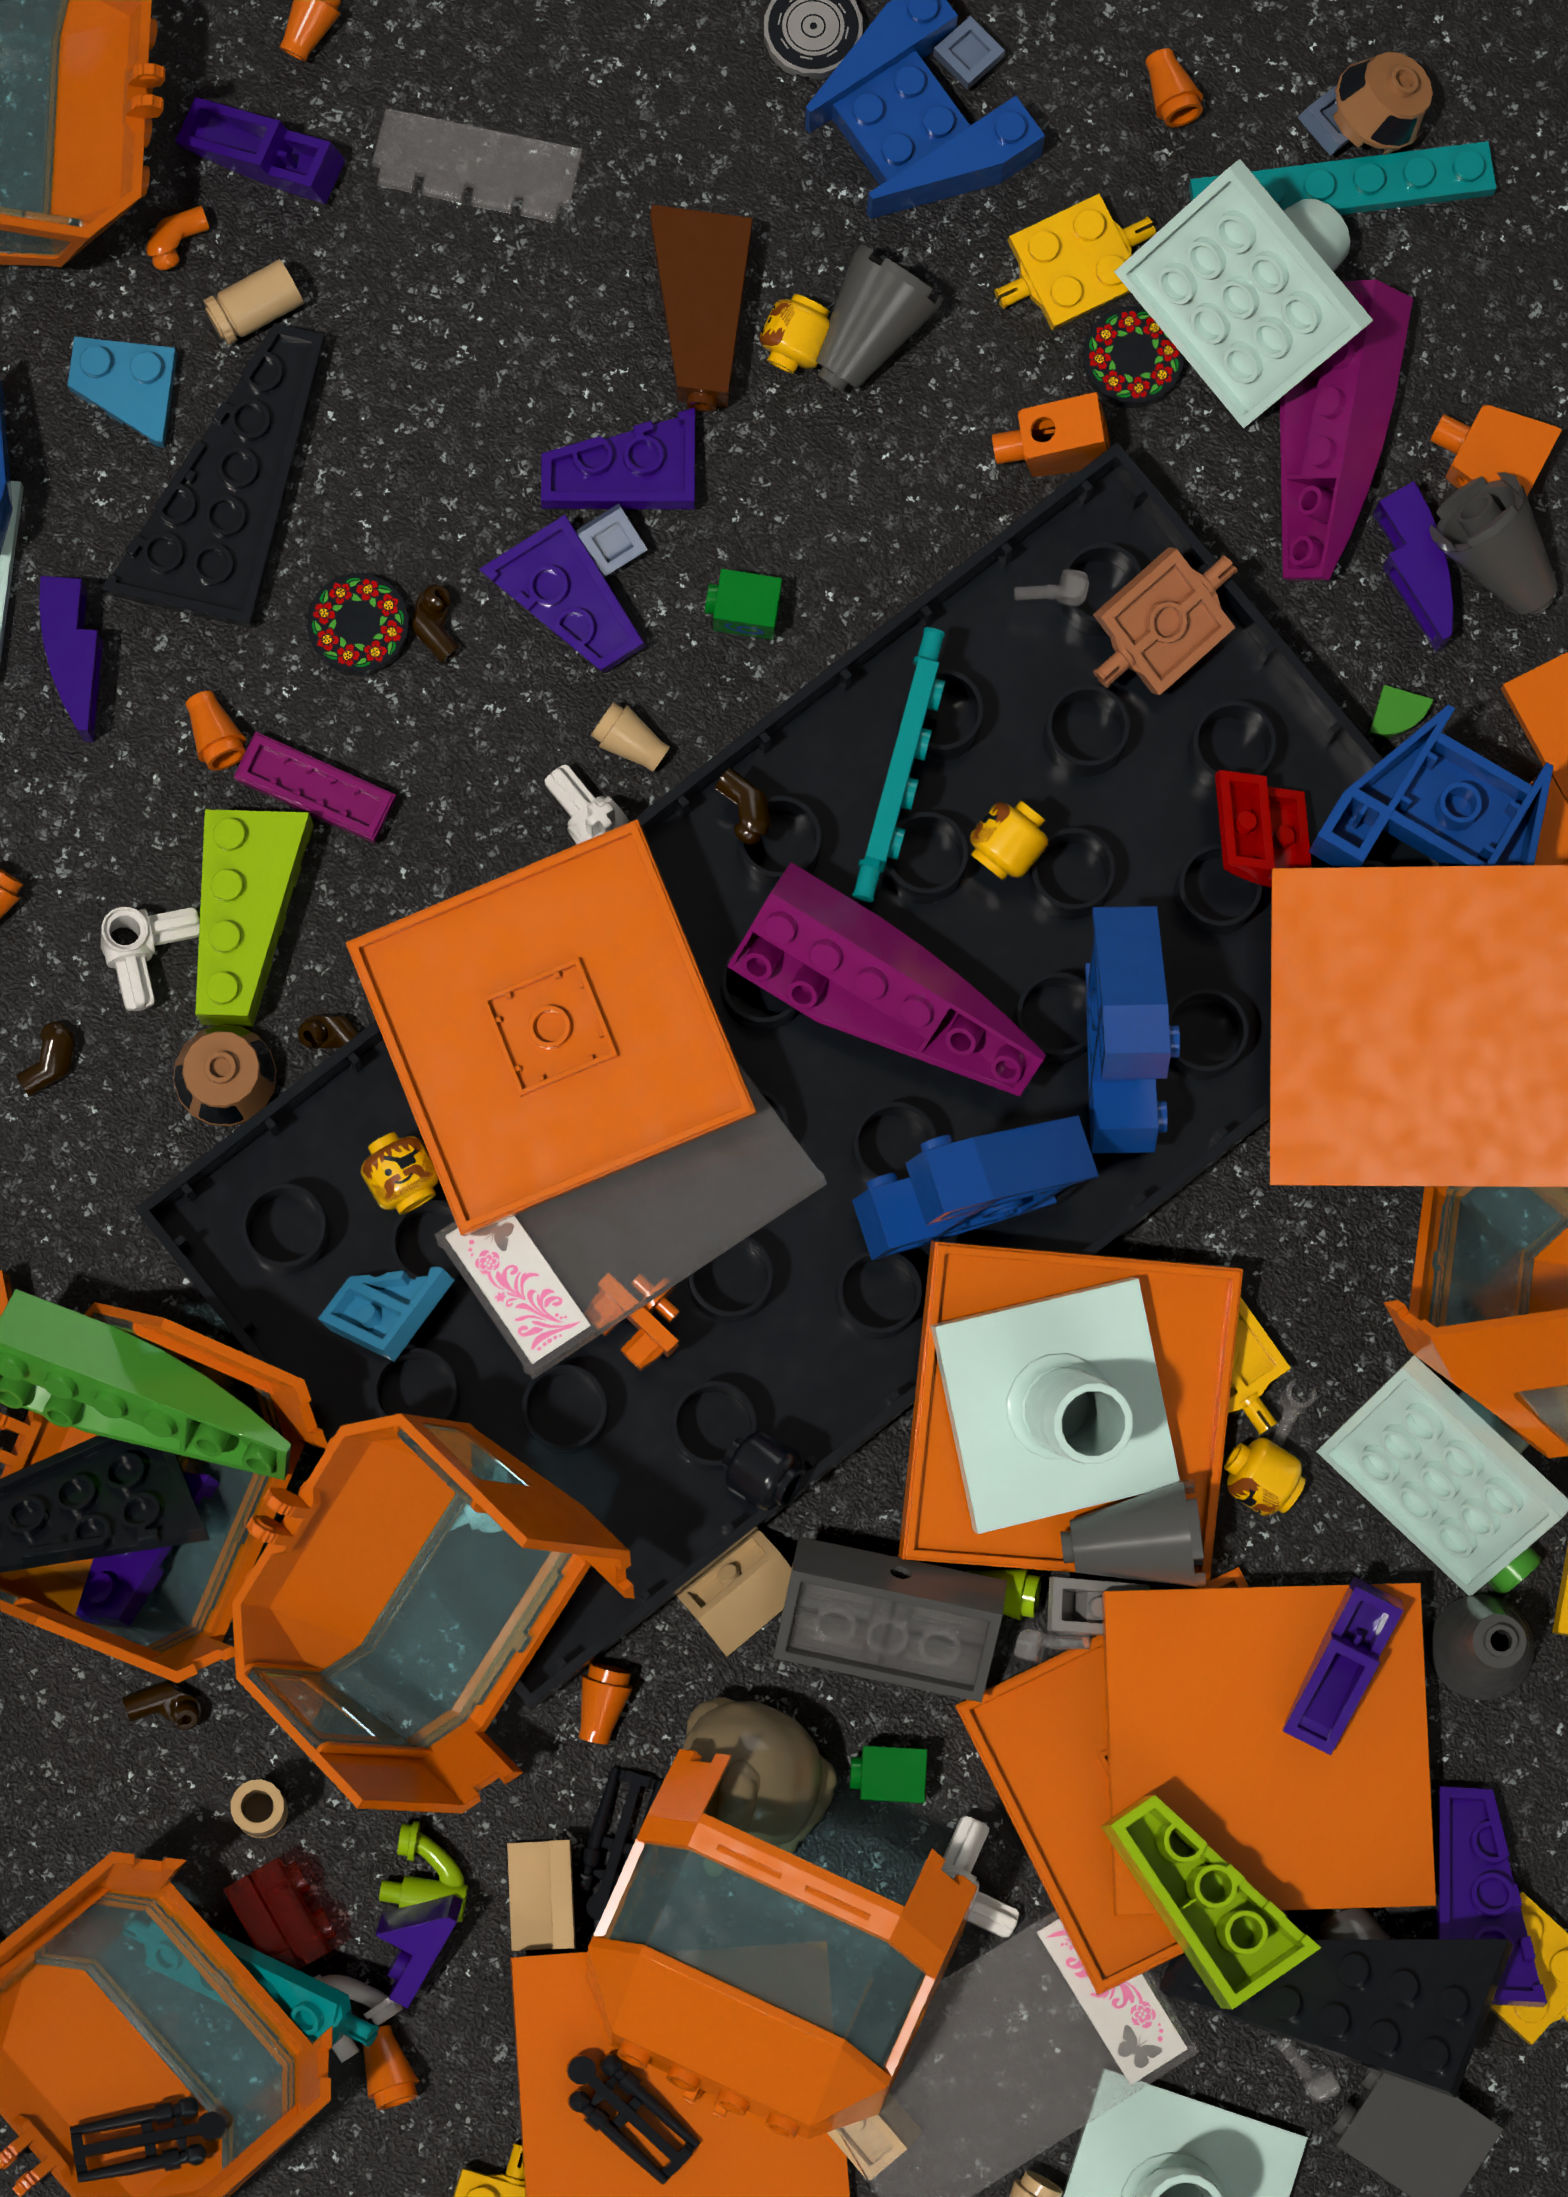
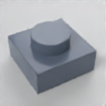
[933,15,1005,90]
[1298,84,1350,156]
[576,504,648,577]

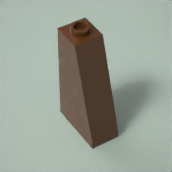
[650,205,753,412]

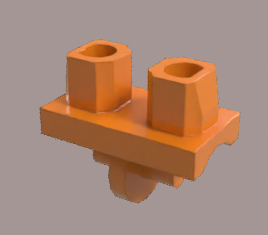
[585,1274,680,1371]

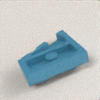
[68,336,177,448]
[318,1267,455,1362]

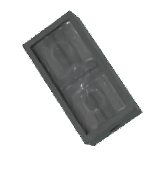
[773,1537,1007,1703]

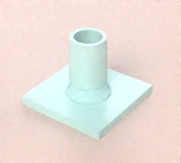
[1114,159,1373,428]
[930,1277,1180,1534]
[1316,1355,1568,1596]
[1062,2069,1308,2197]

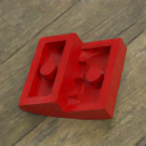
[1215,770,1312,888]

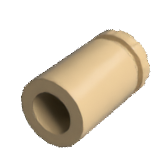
[203,259,304,345]
[231,1779,288,1839]

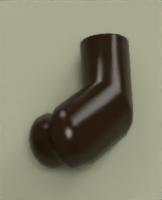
[715,768,771,845]
[297,1015,360,1049]

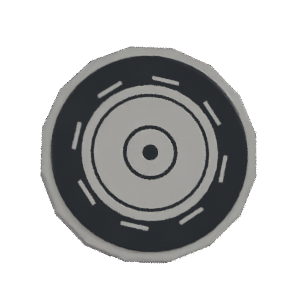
[764,0,863,80]

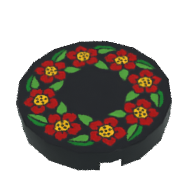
[1083,306,1184,408]
[307,573,410,676]

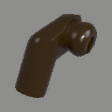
[412,584,461,664]
[16,1022,75,1097]
[122,1682,202,1730]

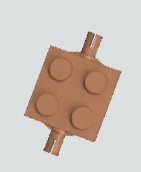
[1093,547,1237,695]

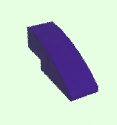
[175,97,345,204]
[1373,481,1453,652]
[39,576,103,743]
[1282,1577,1404,1755]

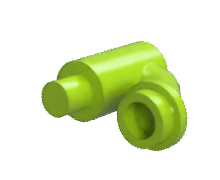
[379,1821,468,1922]

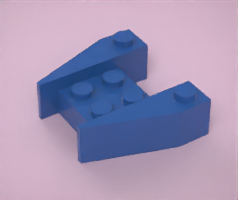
[805,0,1045,219]
[1309,705,1553,868]
[1085,906,1180,1153]
[852,1115,1099,1260]

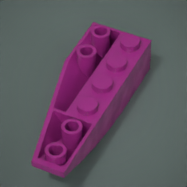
[1280,279,1413,581]
[727,862,1046,1097]

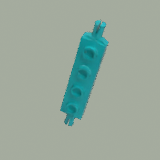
[852,627,946,902]
[123,1908,379,2047]

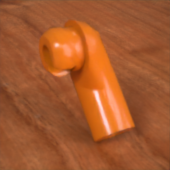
[146,205,210,270]

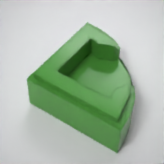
[1368,685,1433,739]

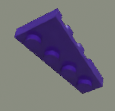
[1436,1786,1547,2007]

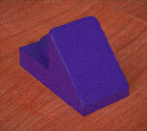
[376,1895,463,2009]

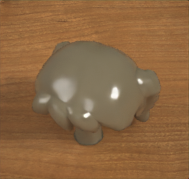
[683,1697,837,1872]

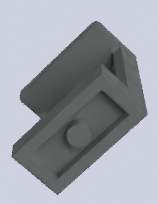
[1330,2067,1504,2197]

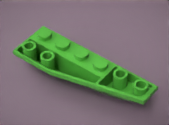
[0,1289,291,1480]

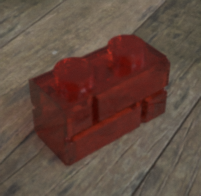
[223,1857,337,1971]

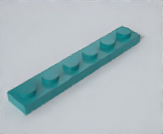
[1189,141,1496,215]

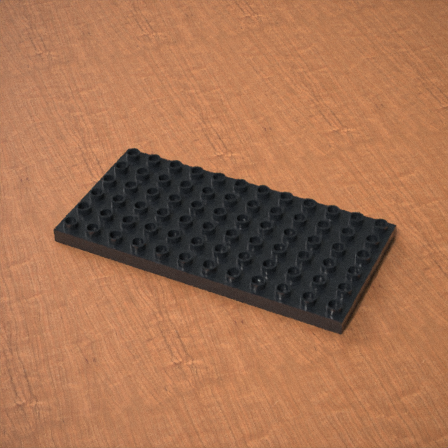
[135,442,1443,1711]

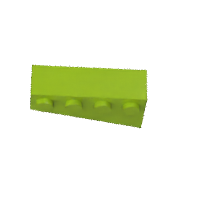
[195,809,314,1027]
[1100,1795,1321,2010]

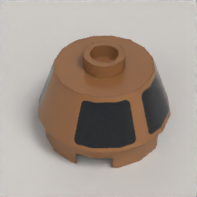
[1333,52,1433,155]
[173,1025,277,1126]

